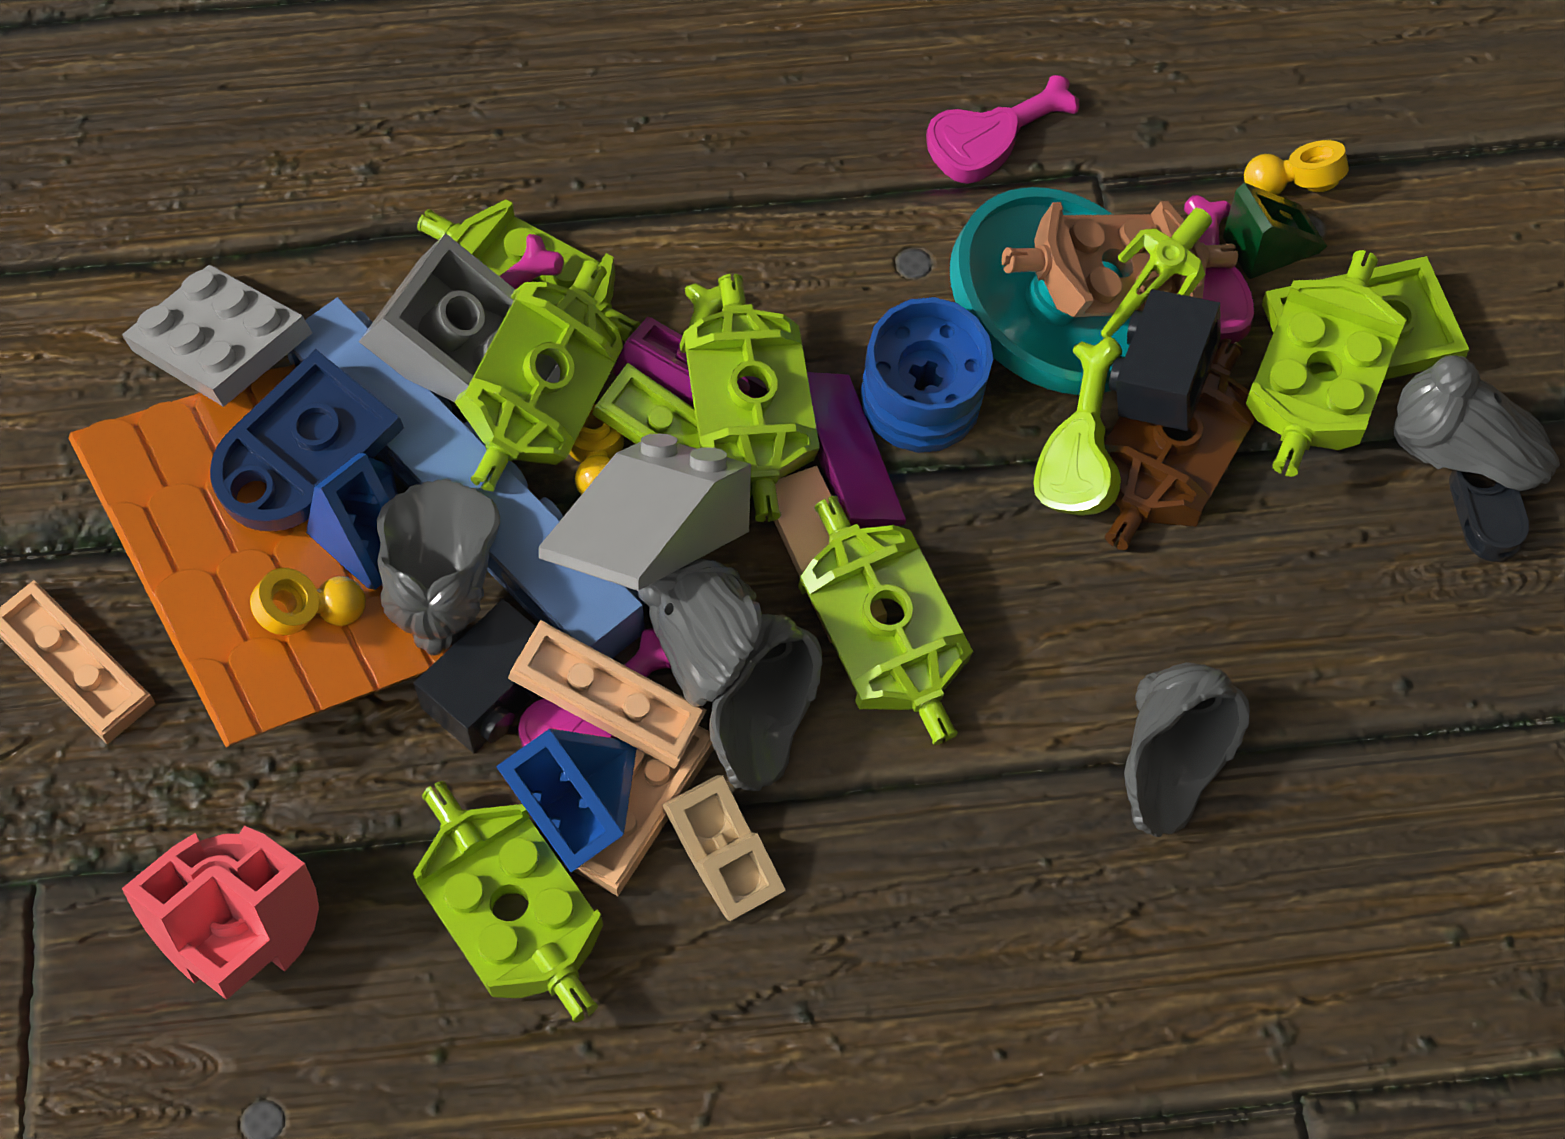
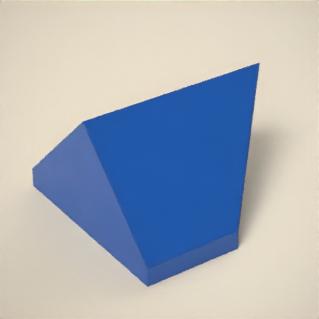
[306,453,398,590]
[496,728,637,872]

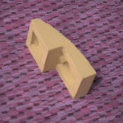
[662,775,786,921]

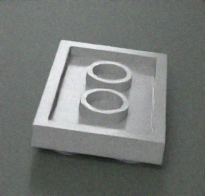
[122,265,312,407]

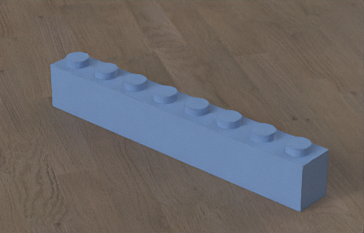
[287,297,645,658]

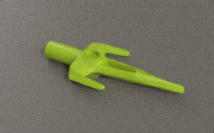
[1101,208,1212,338]

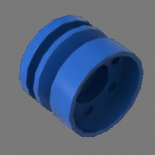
[861,297,993,453]

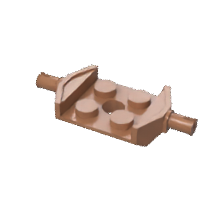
[1002,201,1238,317]

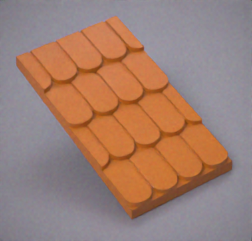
[68,364,449,748]

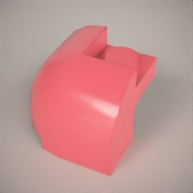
[122,826,319,1000]

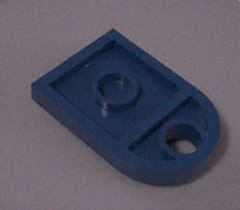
[210,349,404,531]

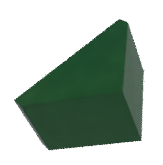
[1223,182,1327,279]

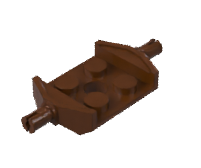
[1104,338,1257,550]

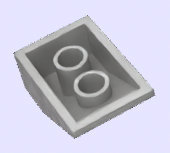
[359,233,560,402]
[539,434,751,591]

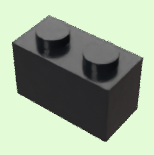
[1109,289,1221,431]
[414,599,542,754]

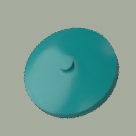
[950,187,1132,395]

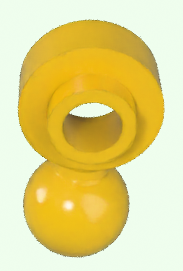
[1244,140,1349,195]
[569,405,624,495]
[250,568,366,635]

